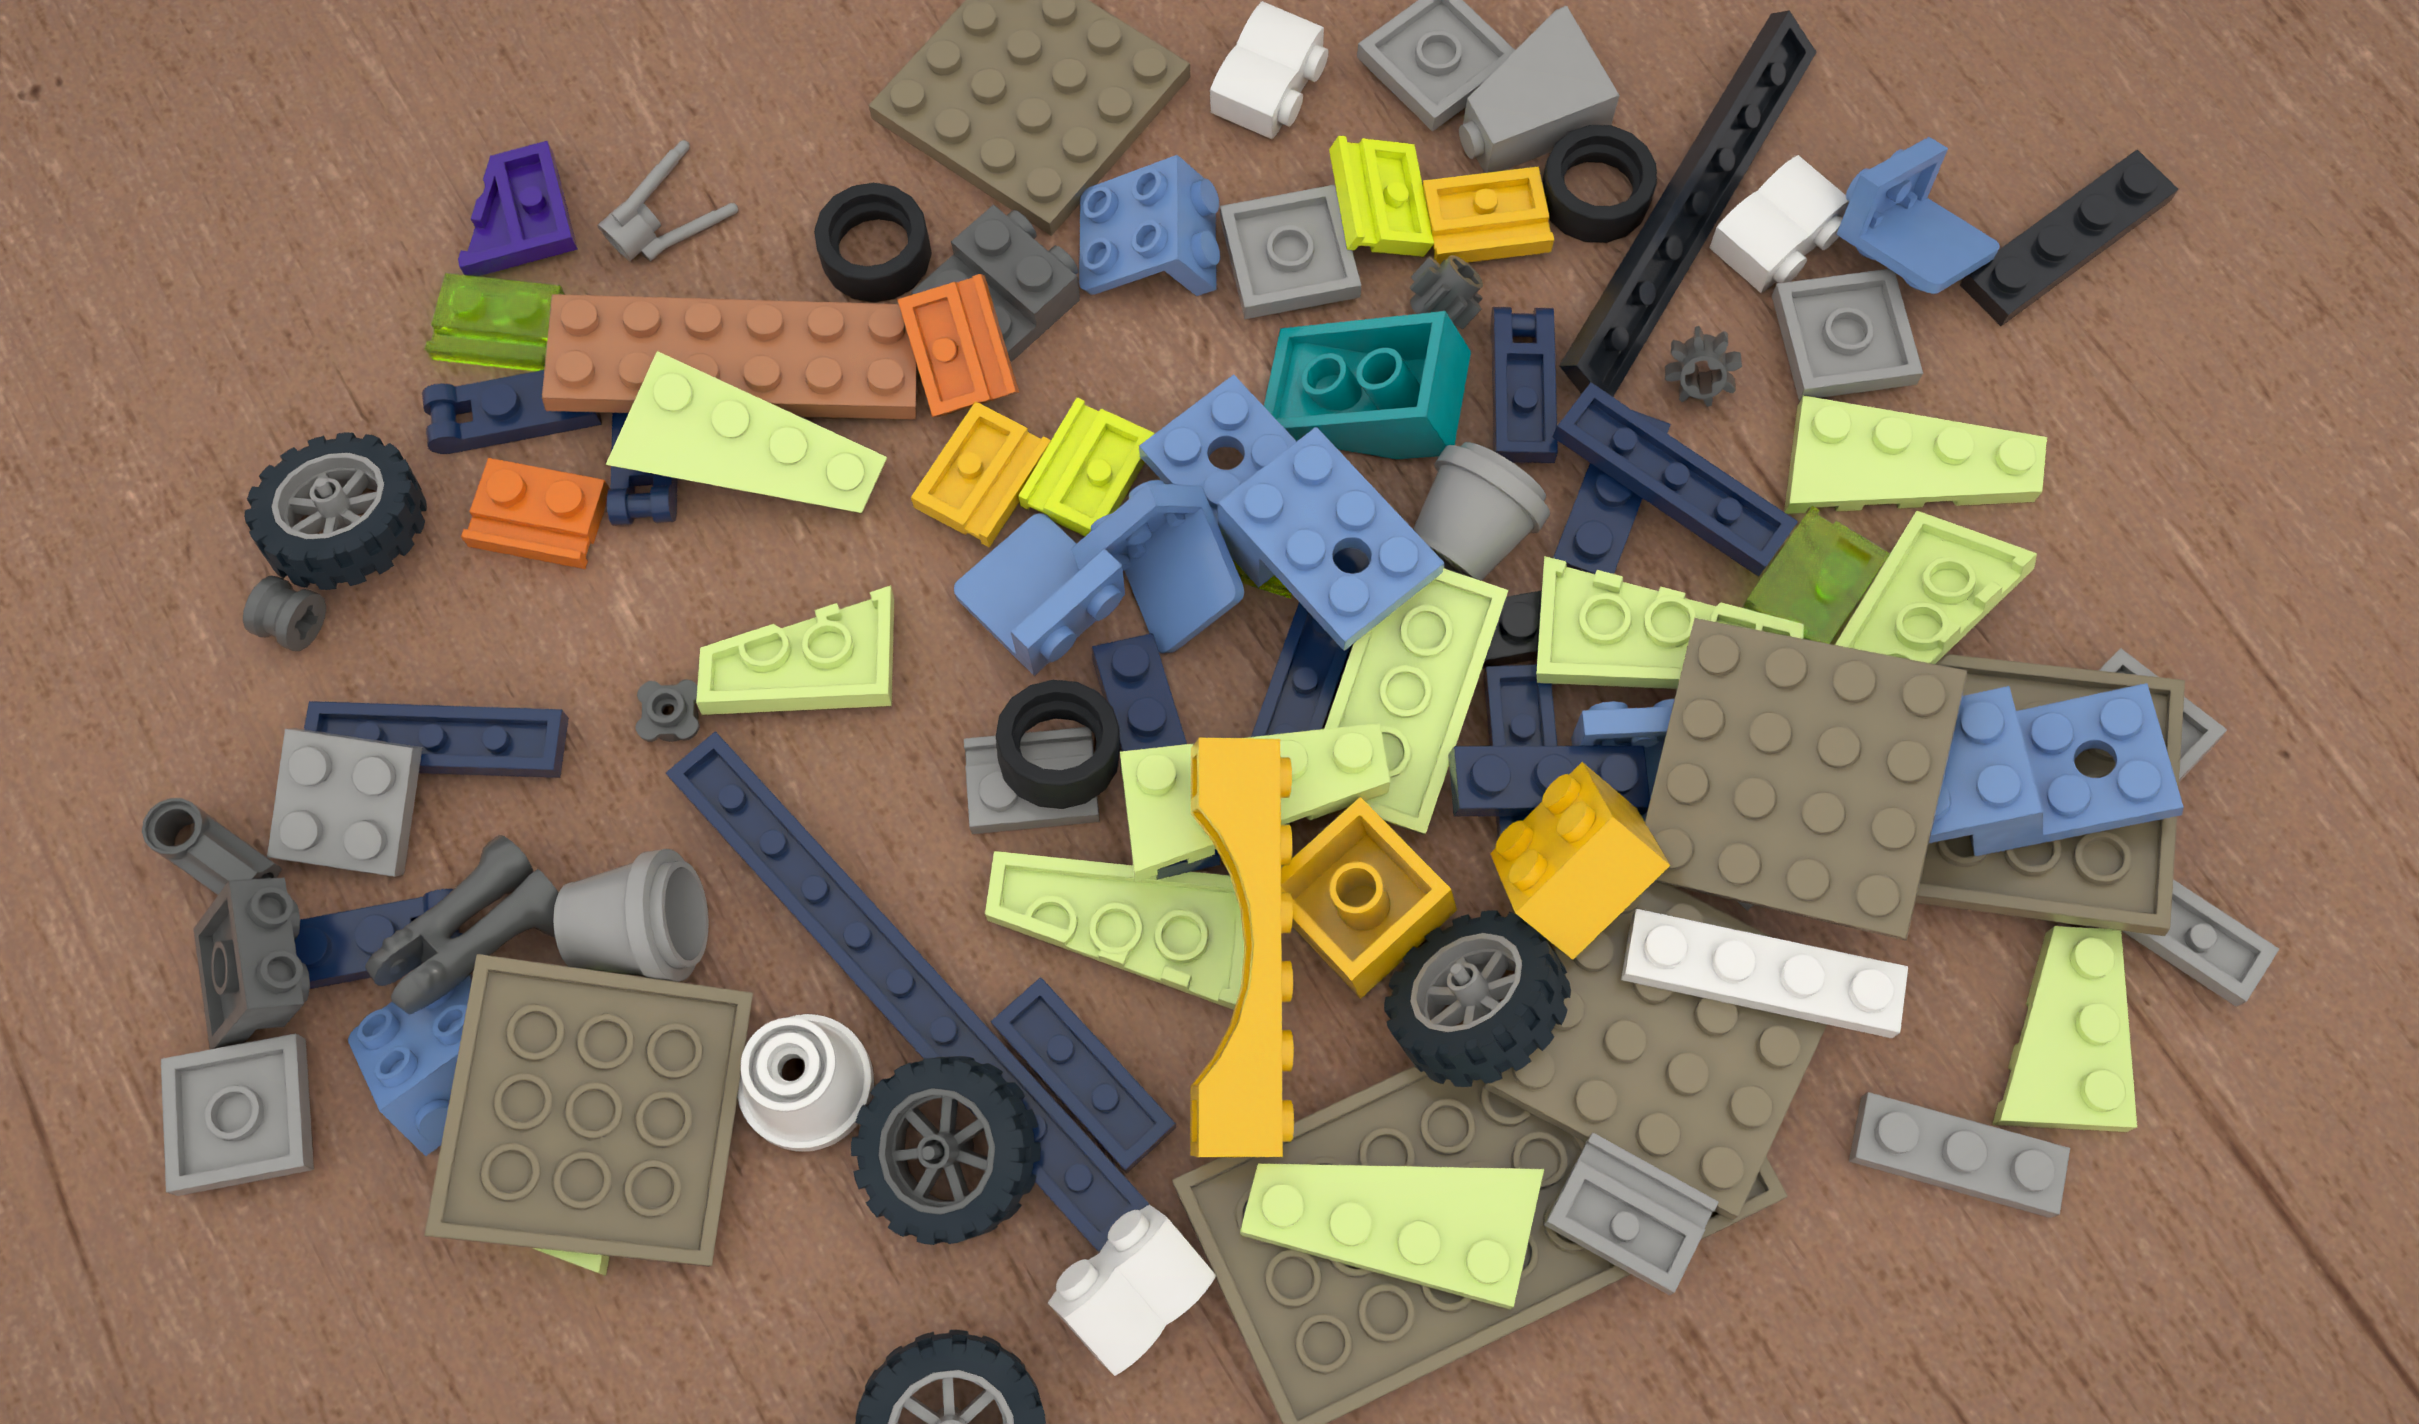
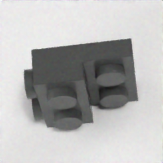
[911,204,1080,362]
[193,878,310,1049]

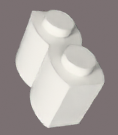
[1210,1,1329,139]
[1709,155,1849,293]
[1048,1204,1216,1376]

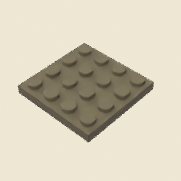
[868,0,1190,236]
[1645,618,1967,941]
[1915,654,2185,936]
[1484,882,1827,1220]
[424,954,753,1267]

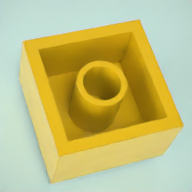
[1490,762,1670,960]
[1281,797,1457,999]

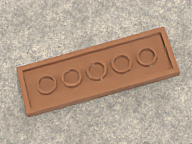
[542,294,917,419]

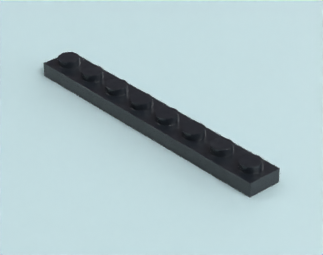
[1559,10,1817,397]

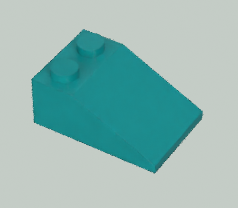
[1264,311,1471,459]

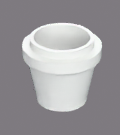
[737,1014,874,1152]

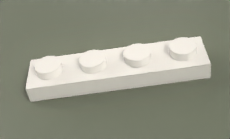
[1621,909,1908,1038]

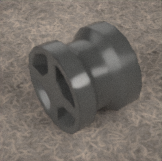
[243,576,326,651]

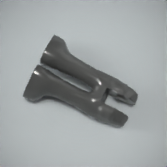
[365,835,559,1015]

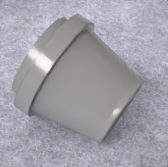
[1413,442,1550,581]
[553,849,709,982]

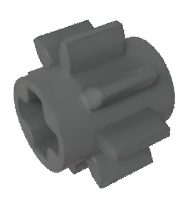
[1410,255,1483,330]
[1665,326,1742,407]

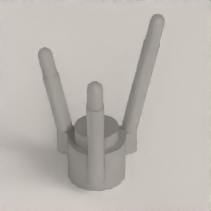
[597,140,738,262]

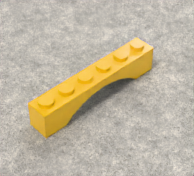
[1190,737,1294,1157]

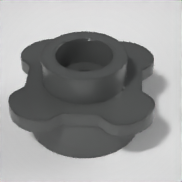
[635,679,700,742]

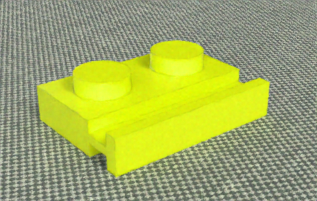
[1329,136,1434,257]
[1019,398,1155,536]

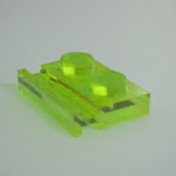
[425,273,566,371]
[1742,506,1890,644]

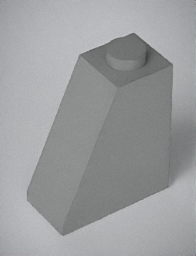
[1459,6,1619,173]

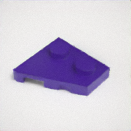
[458,141,578,279]

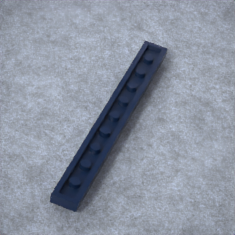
[666,731,1149,1253]

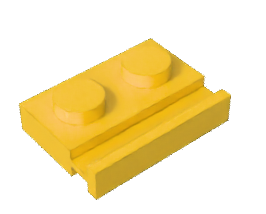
[1422,166,1554,264]
[911,401,1051,548]

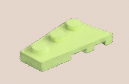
[696,585,894,715]
[1992,926,2137,1132]

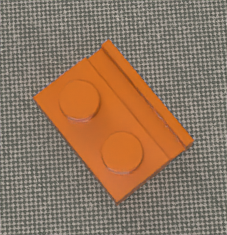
[897,274,1019,417]
[461,458,610,569]

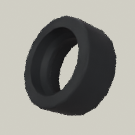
[1542,125,1657,243]
[814,182,932,302]
[995,679,1120,809]

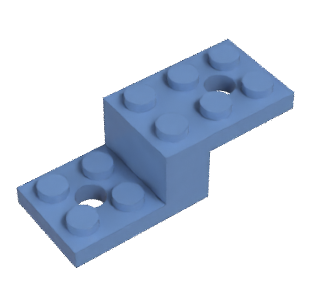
[1139,374,1444,651]
[1929,683,2184,856]

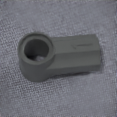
[142,798,282,895]

